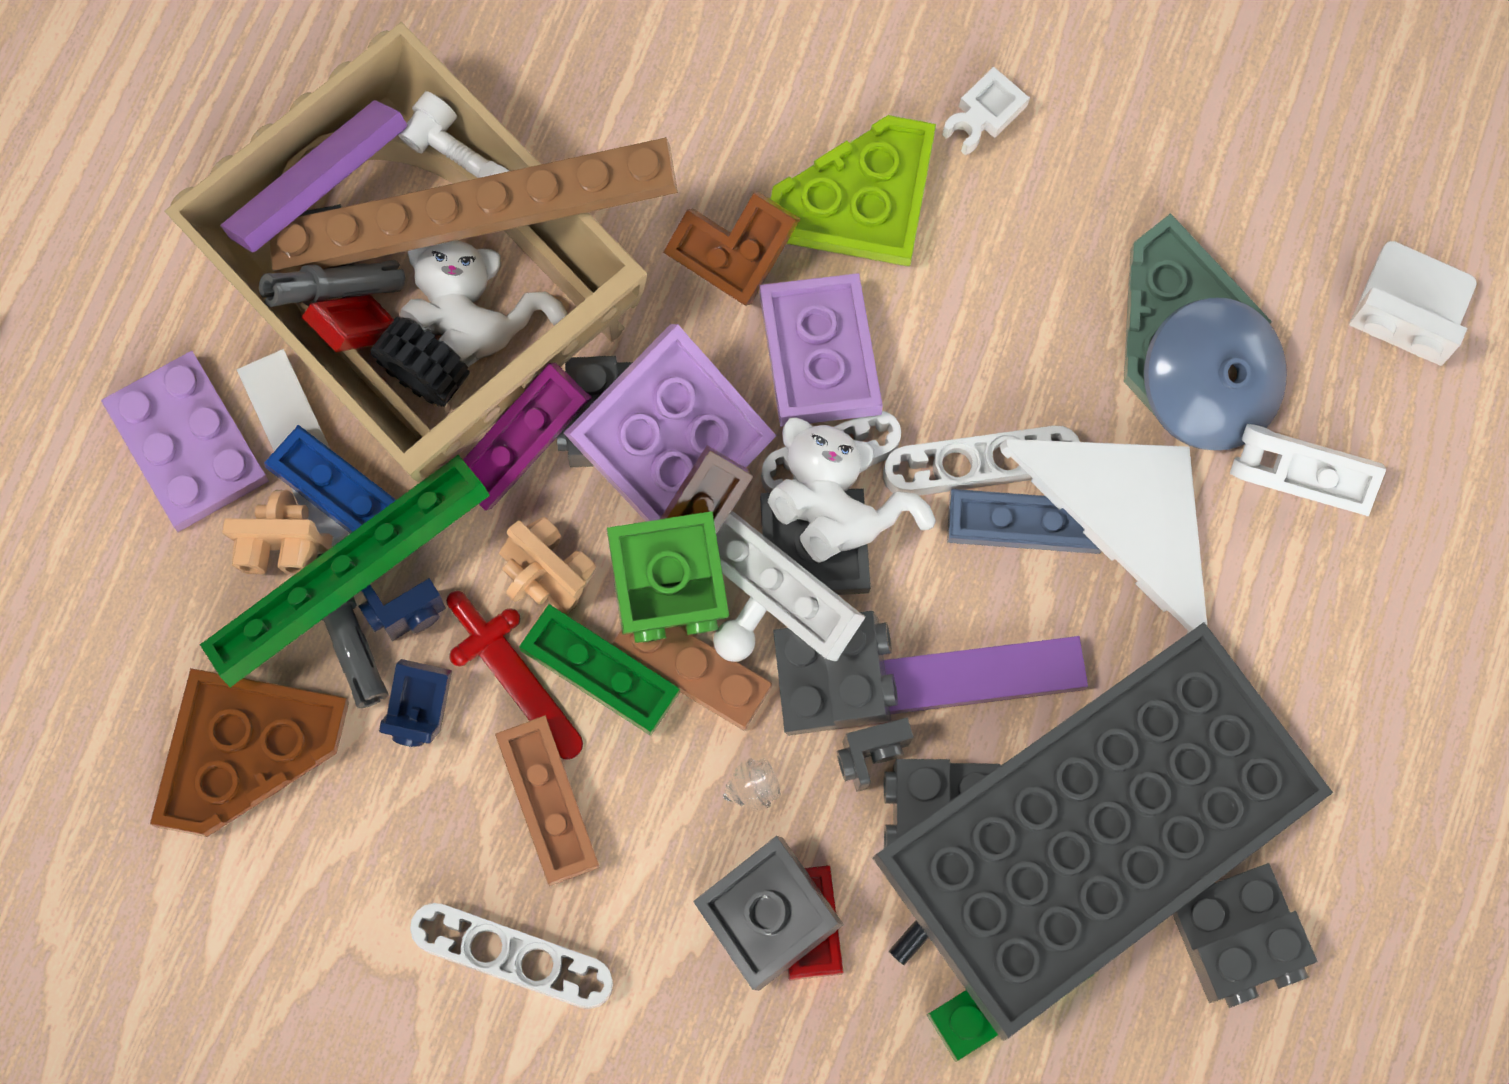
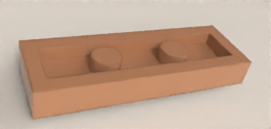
[612,626,772,731]
[495,716,600,887]

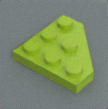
[770,115,936,267]

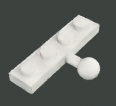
[713,511,865,662]

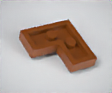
[663,192,800,306]

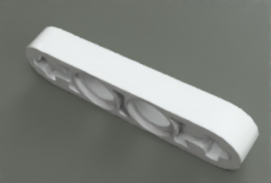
[883,426,1080,496]
[410,903,613,1009]

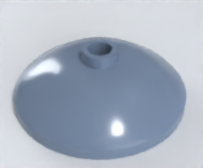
[1144,298,1287,450]

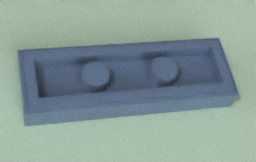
[947,489,1102,554]

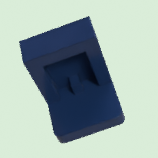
[358,578,446,641]
[379,659,452,747]

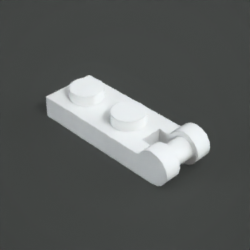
[1230,424,1386,516]

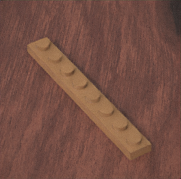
[269,137,678,273]

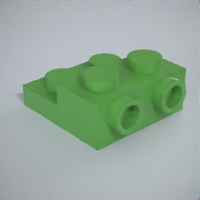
[606,511,729,643]

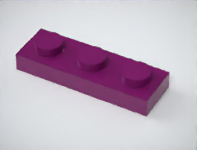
[463,362,592,511]

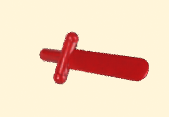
[446,591,583,760]

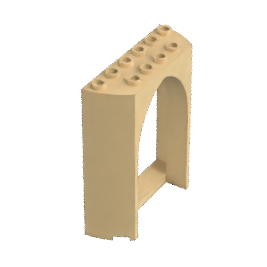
[164,22,647,483]

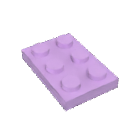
[760,273,883,427]
[101,351,269,532]

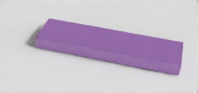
[221,100,408,252]
[884,636,1088,714]

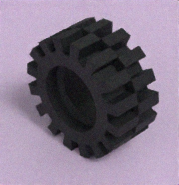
[370,317,470,407]

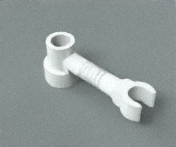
[398,91,509,178]

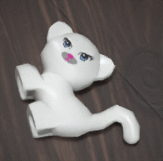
[400,240,568,367]
[768,417,936,563]

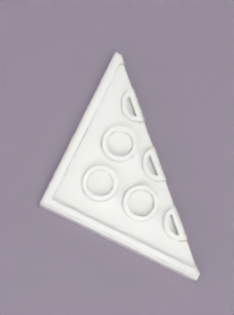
[1000,439,1207,634]

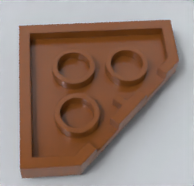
[150,668,349,837]

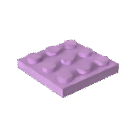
[564,324,776,522]

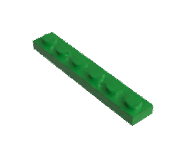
[200,455,490,687]

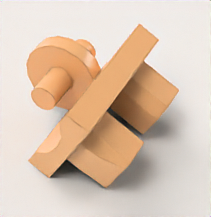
[222,490,333,575]
[499,517,596,615]

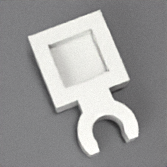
[942,67,1030,155]

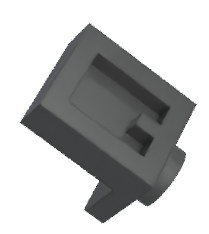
[837,717,914,792]

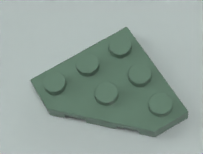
[1124,213,1272,417]

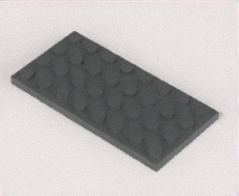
[873,622,1333,1041]

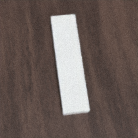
[236,349,350,546]

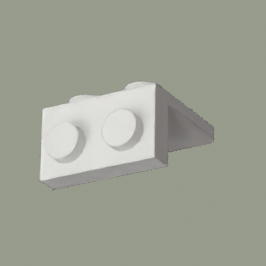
[1349,241,1477,366]

